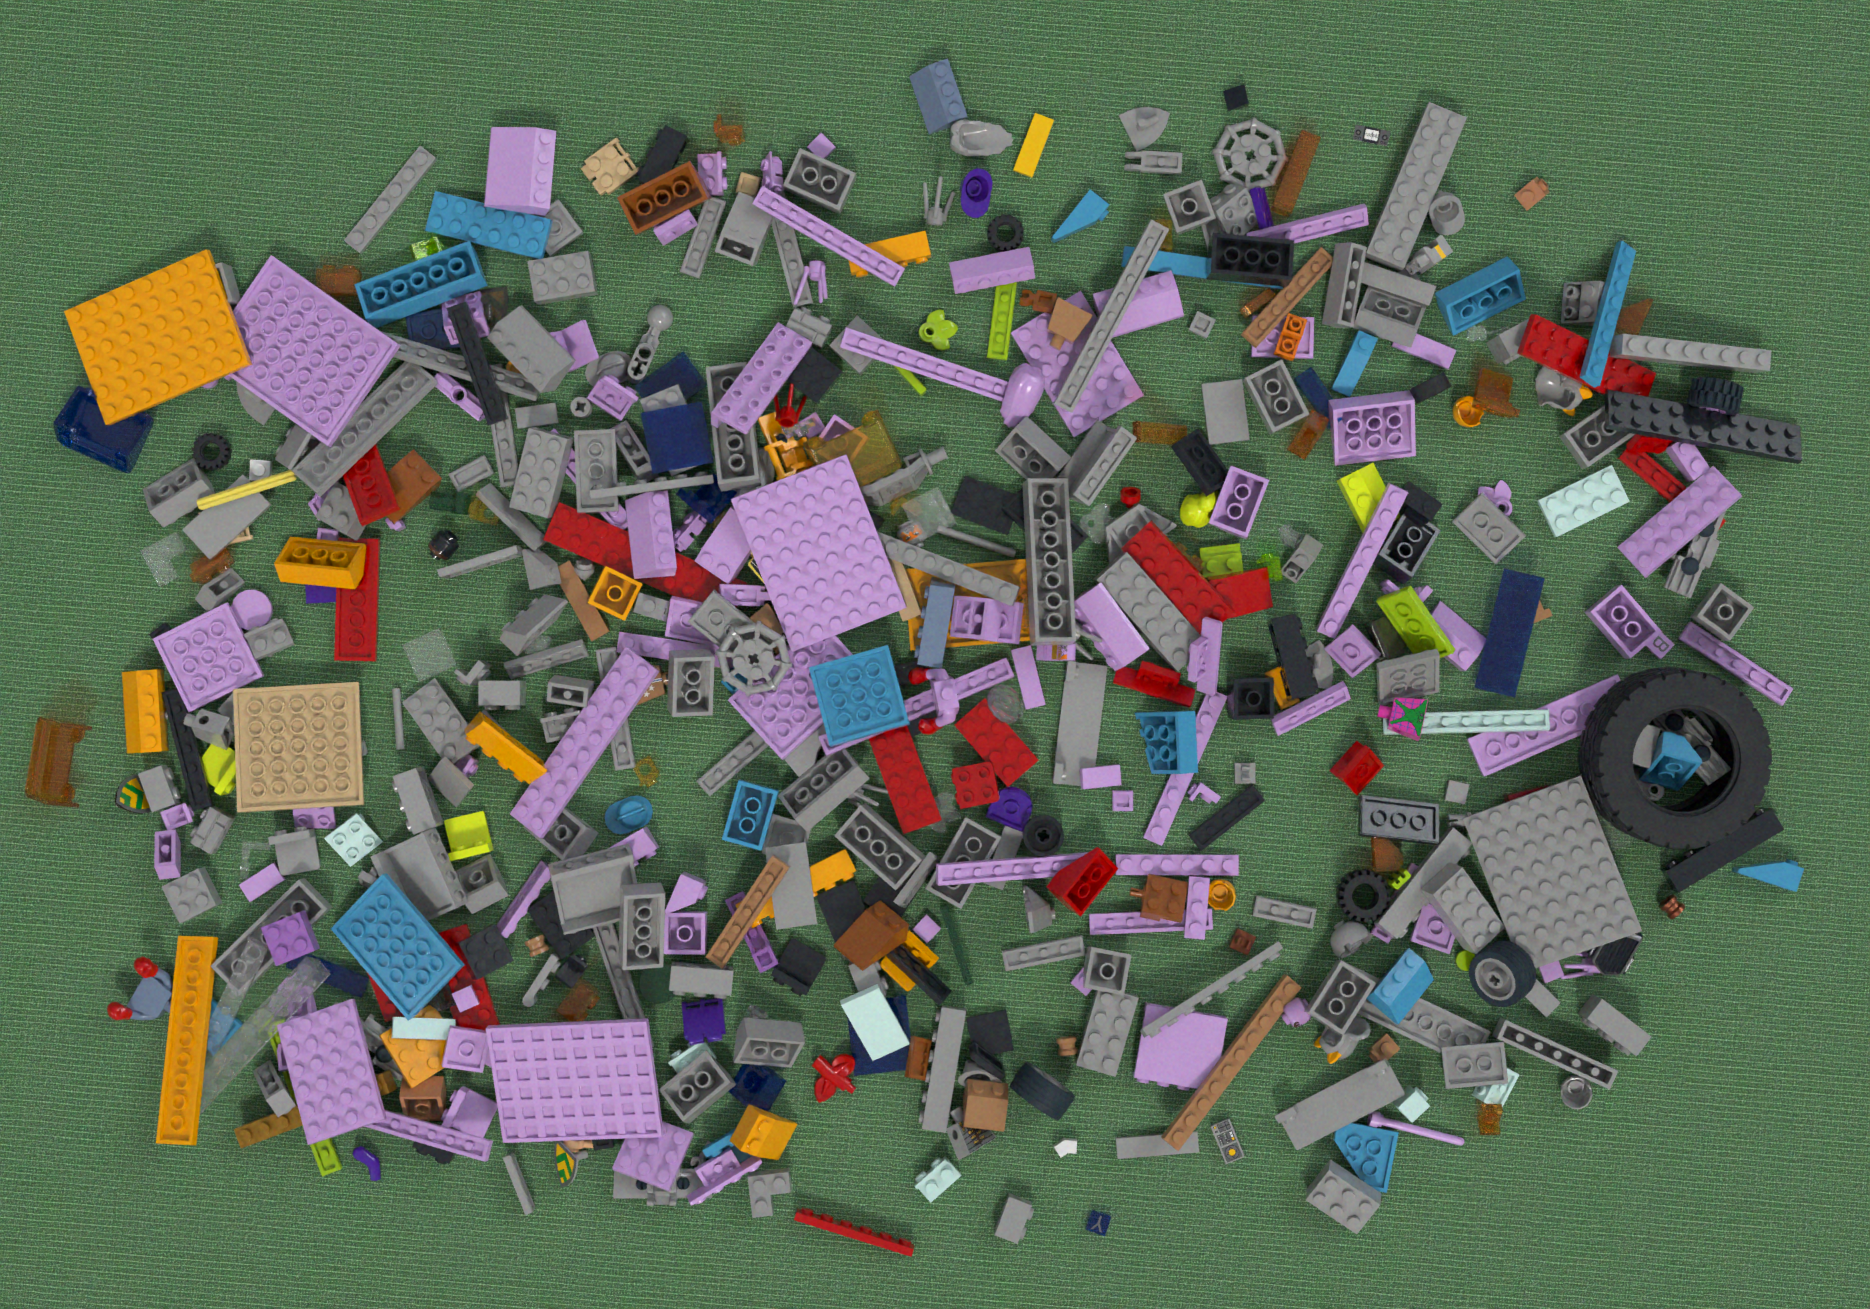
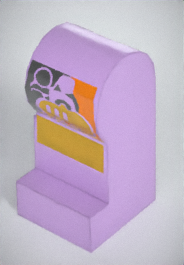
[1036,644,1076,661]

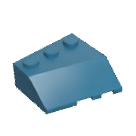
[1135,711,1198,774]

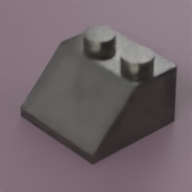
[1365,615,1407,661]

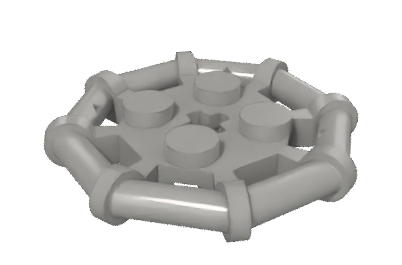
[1212,117,1289,192]
[715,621,792,696]

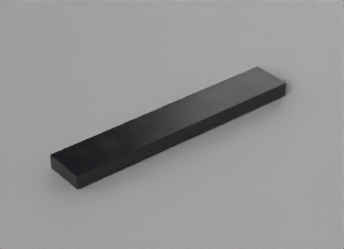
[447,302,508,426]
[162,688,214,811]

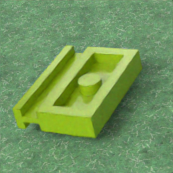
[1199,543,1243,577]

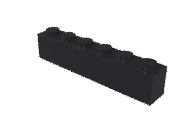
[1661,806,1784,893]

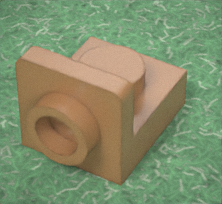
[1368,1033,1400,1063]

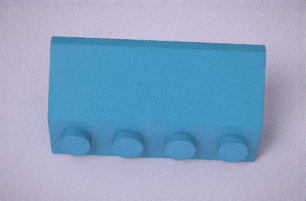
[1435,256,1526,336]

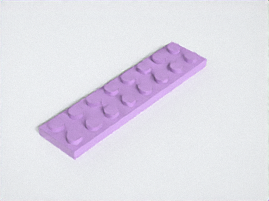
[1466,674,1620,777]

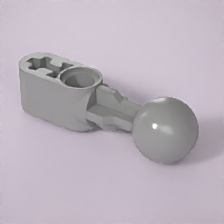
[626,305,673,384]

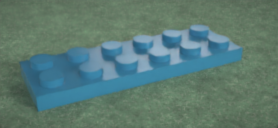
[425,191,553,259]

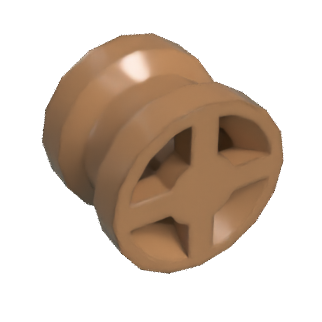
[524,934,549,957]
[1056,1036,1078,1056]

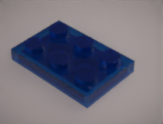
[634,351,707,400]

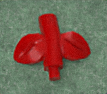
[811,1054,856,1103]

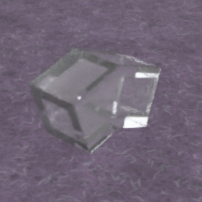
[1278,524,1301,549]

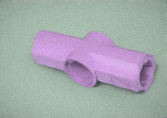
[434,372,485,422]

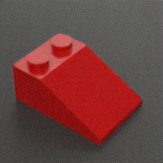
[1206,567,1273,619]
[1046,847,1118,917]

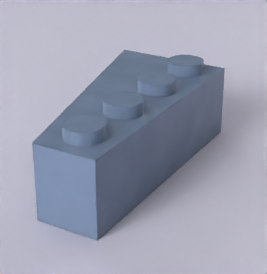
[914,577,955,668]

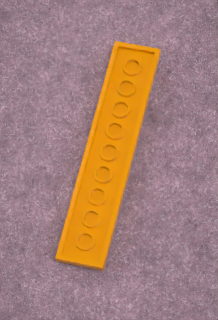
[156,936,218,1145]

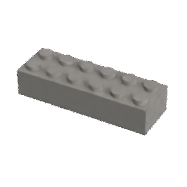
[706,362,762,491]
[1093,552,1201,671]
[211,878,333,995]

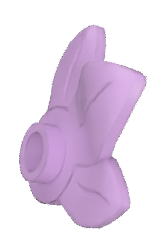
[1478,480,1512,517]

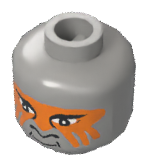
[896,520,927,548]

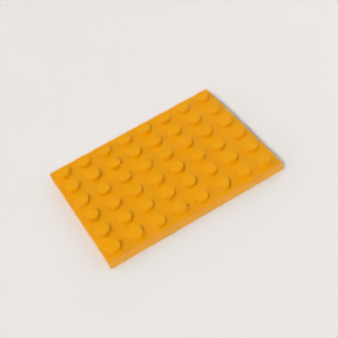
[64,249,252,426]

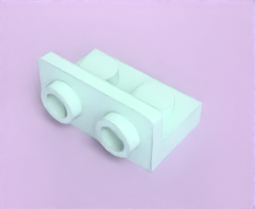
[668,1039,717,1074]
[1472,1068,1519,1111]
[914,1156,961,1203]

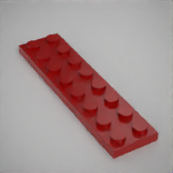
[1517,314,1656,397]

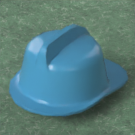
[605,795,653,834]

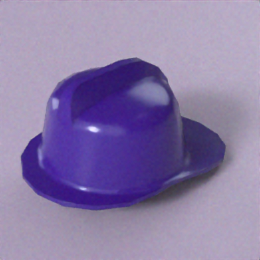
[960,168,993,218]

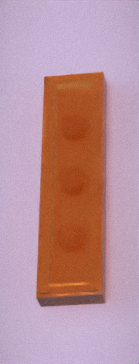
[1132,421,1187,446]

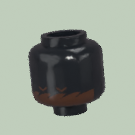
[428,530,459,560]

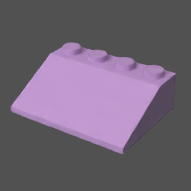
[484,127,556,216]
[1328,390,1416,466]

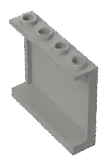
[1056,419,1137,506]
[371,827,469,921]
[548,844,637,935]

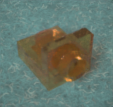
[1477,1104,1503,1135]

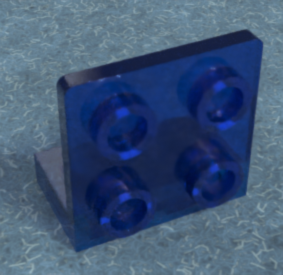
[676,474,737,524]

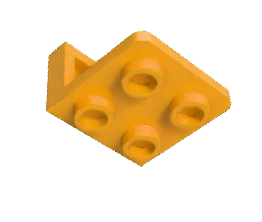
[879,930,939,991]

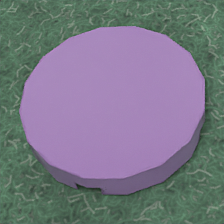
[231,590,273,630]

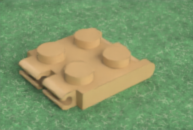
[581,138,640,196]

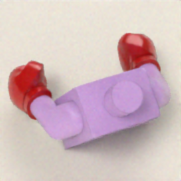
[908,667,959,735]

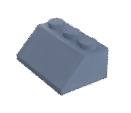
[909,58,968,135]

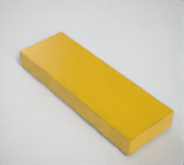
[1013,113,1054,178]

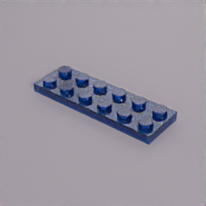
[1474,568,1545,698]

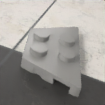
[1104,503,1177,564]

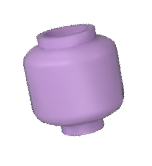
[1281,997,1311,1028]

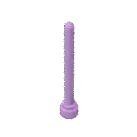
[1367,1111,1464,1146]

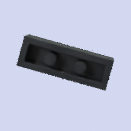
[637,125,689,185]

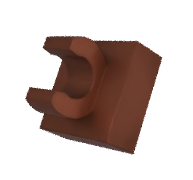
[1229,928,1256,955]

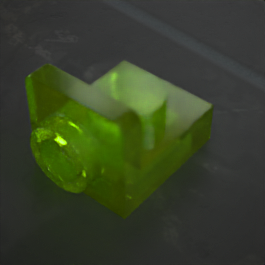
[1256,553,1283,582]

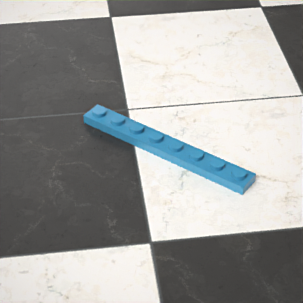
[1580,241,1636,388]

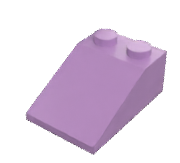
[695,507,752,584]

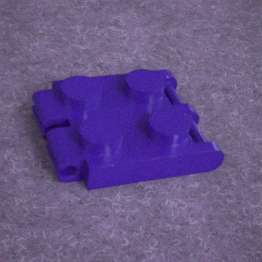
[682,998,726,1045]

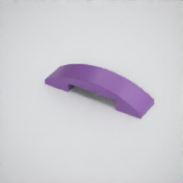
[725,891,779,973]

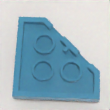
[1333,1122,1399,1193]

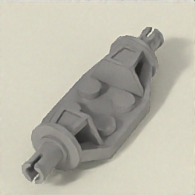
[857,446,948,506]

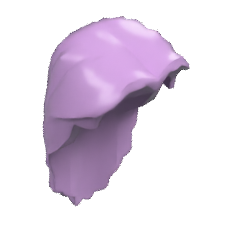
[1000,363,1044,428]

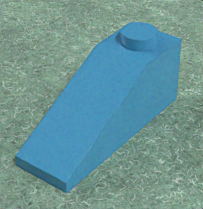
[1051,190,1109,243]
[1331,330,1378,397]
[1732,859,1804,892]

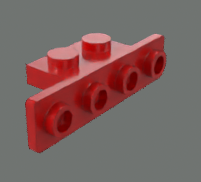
[1113,661,1195,708]

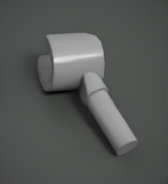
[690,1141,711,1166]

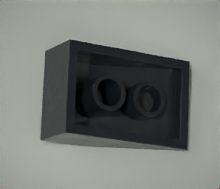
[1373,507,1441,584]

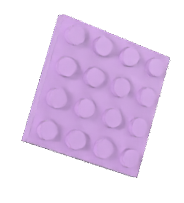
[153,603,264,712]

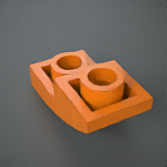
[1273,313,1308,361]

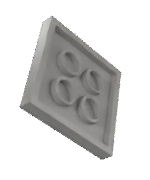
[1377,649,1440,705]

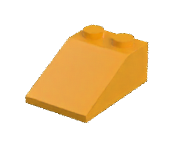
[729,1104,797,1160]

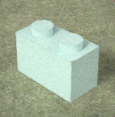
[1392,1085,1430,1123]

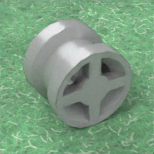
[570,397,593,418]

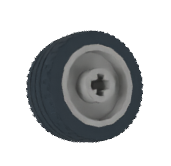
[1469,941,1536,1007]
[1010,1062,1075,1120]

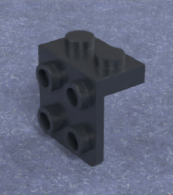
[771,939,826,996]

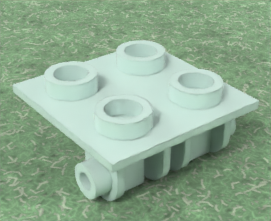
[324,813,383,867]

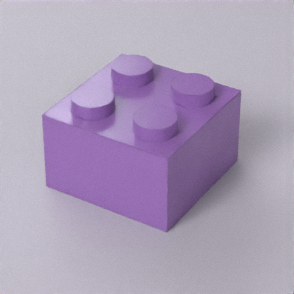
[261,910,320,966]

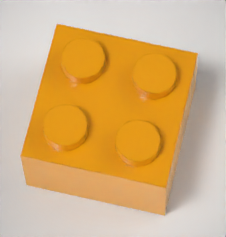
[586,566,642,621]

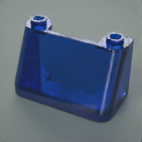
[53,385,154,473]

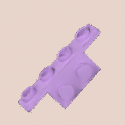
[1187,617,1223,696]
[687,1147,762,1206]

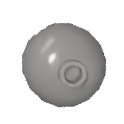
[1330,920,1372,959]

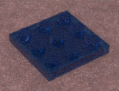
[641,401,714,474]

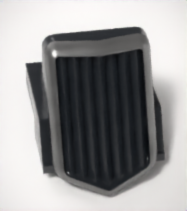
[1588,932,1643,975]

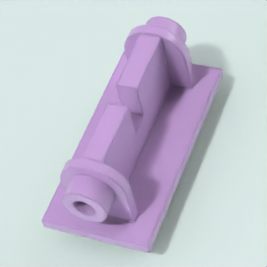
[761,151,784,195]
[673,510,707,552]

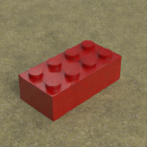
[954,698,1039,787]

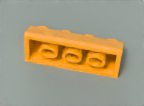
[274,537,366,589]
[122,669,169,754]
[464,711,547,784]

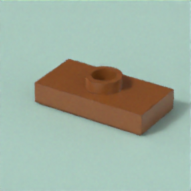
[905,1036,932,1081]

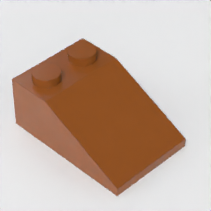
[386,449,442,525]
[834,900,909,971]

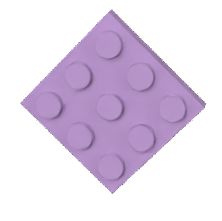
[612,1121,694,1192]

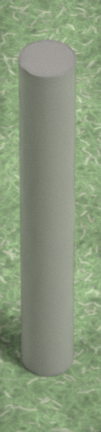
[392,688,405,750]

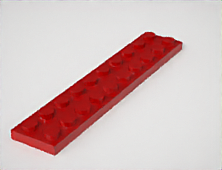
[543,502,748,608]

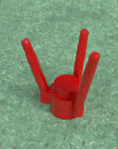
[773,383,807,427]

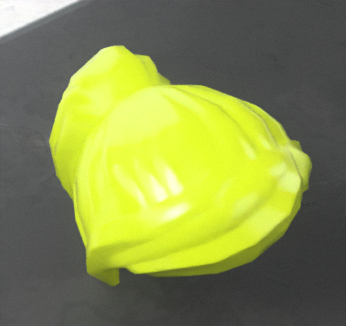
[1179,490,1219,528]

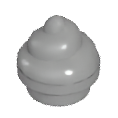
[574,559,595,581]

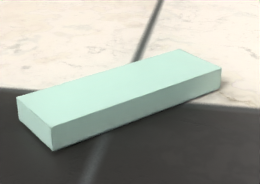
[391,1017,455,1040]

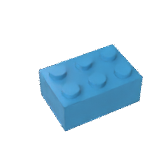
[722,779,780,851]

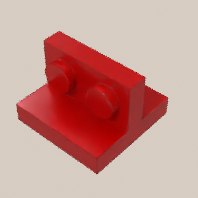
[1330,741,1384,795]

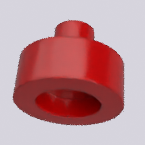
[1120,487,1141,508]

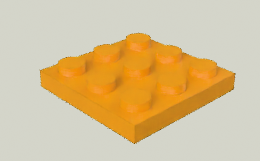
[379,1003,446,1088]

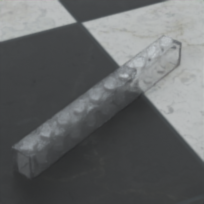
[200,956,331,1114]

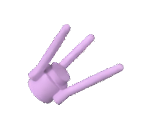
[793,261,828,305]
[1561,952,1600,979]

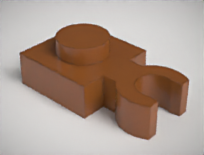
[1019,289,1057,314]

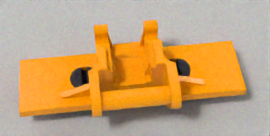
[758,412,816,481]

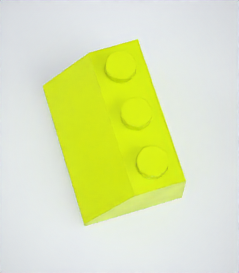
[1337,463,1400,533]

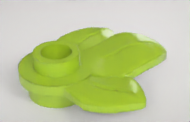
[918,310,958,350]

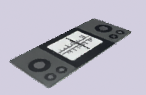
[1353,125,1390,146]

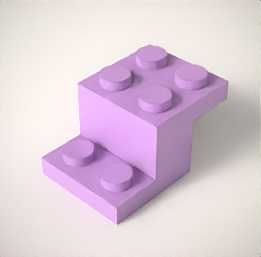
[950,596,1024,644]

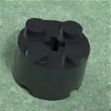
[1022,814,1064,856]

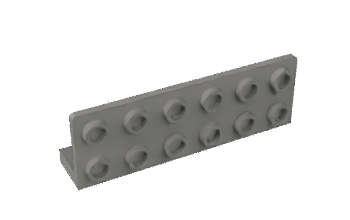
[1052,661,1107,786]
[1275,1058,1405,1150]

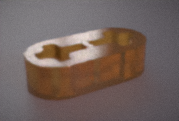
[1239,288,1276,318]

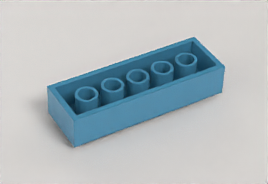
[355,240,488,328]

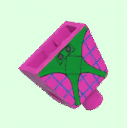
[1377,698,1428,741]

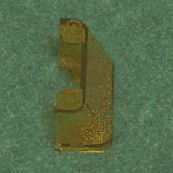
[803,409,902,487]

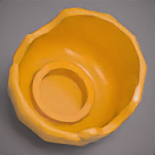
[1452,396,1484,427]
[1208,879,1236,911]

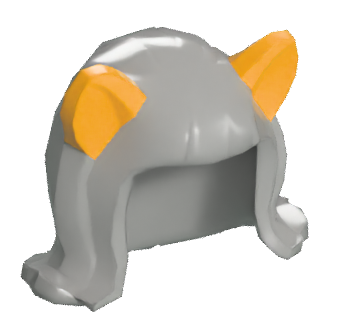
[1535,366,1593,416]
[1314,1015,1371,1064]

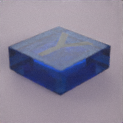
[1085,1209,1111,1236]

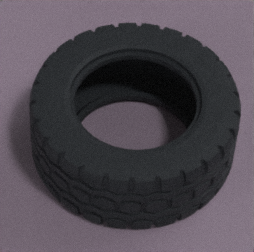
[1578,667,1772,850]

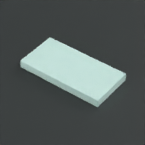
[840,984,910,1061]

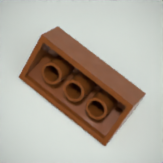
[617,161,712,235]

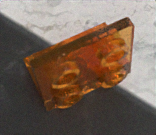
[1472,368,1520,418]
[556,977,601,1022]

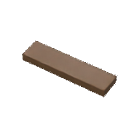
[558,560,610,641]

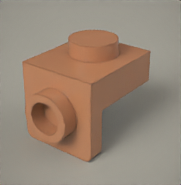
[1514,177,1549,211]

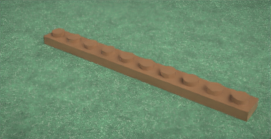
[1161,974,1302,1151]

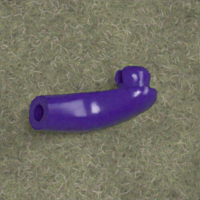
[353,1146,381,1181]

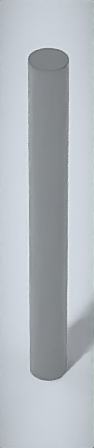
[937,525,1016,558]

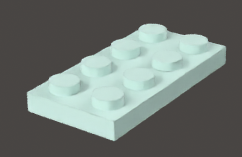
[1537,465,1630,537]

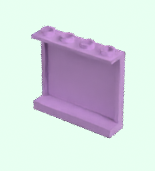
[1132,1002,1228,1090]

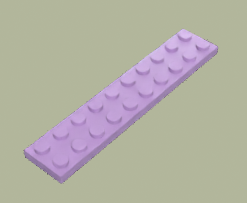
[510,647,660,838]

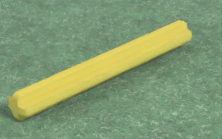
[196,470,297,510]

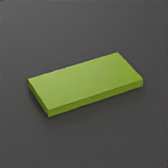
[1376,585,1456,658]

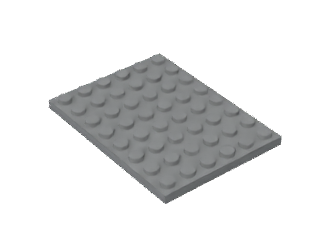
[1463,775,1642,968]

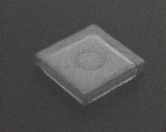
[402,628,457,682]

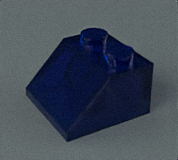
[728,1064,786,1112]

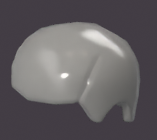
[1560,1076,1592,1109]

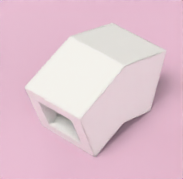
[1053,1138,1077,1158]

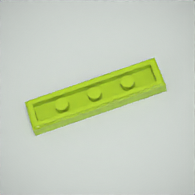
[987,282,1017,361]

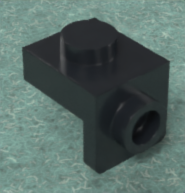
[555,953,588,989]

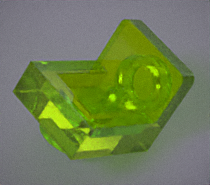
[409,235,444,261]

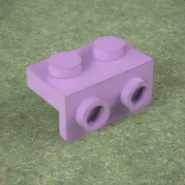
[653,209,698,246]

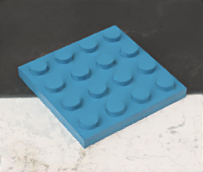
[809,645,910,747]

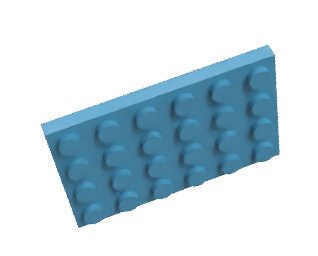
[331,873,465,1021]

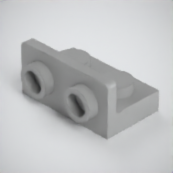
[244,618,295,660]

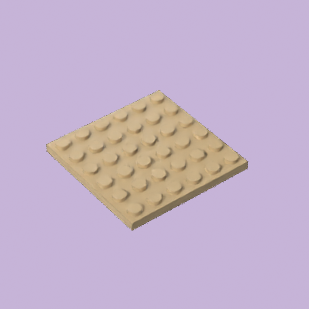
[233,682,364,813]

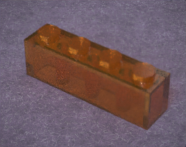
[1270,130,1321,218]

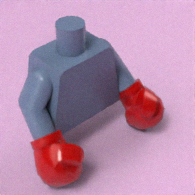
[107,956,173,1020]

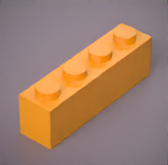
[848,231,931,278]

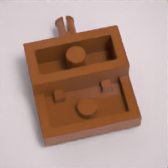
[1129,874,1188,923]

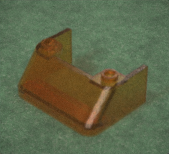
[25,717,92,808]

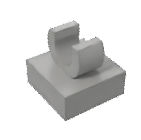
[1234,763,1256,784]
[358,866,379,889]

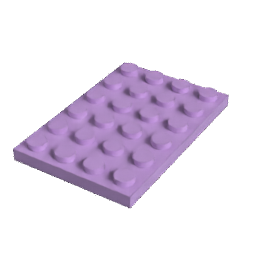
[1011,291,1144,438]
[728,636,853,760]
[277,999,387,1145]

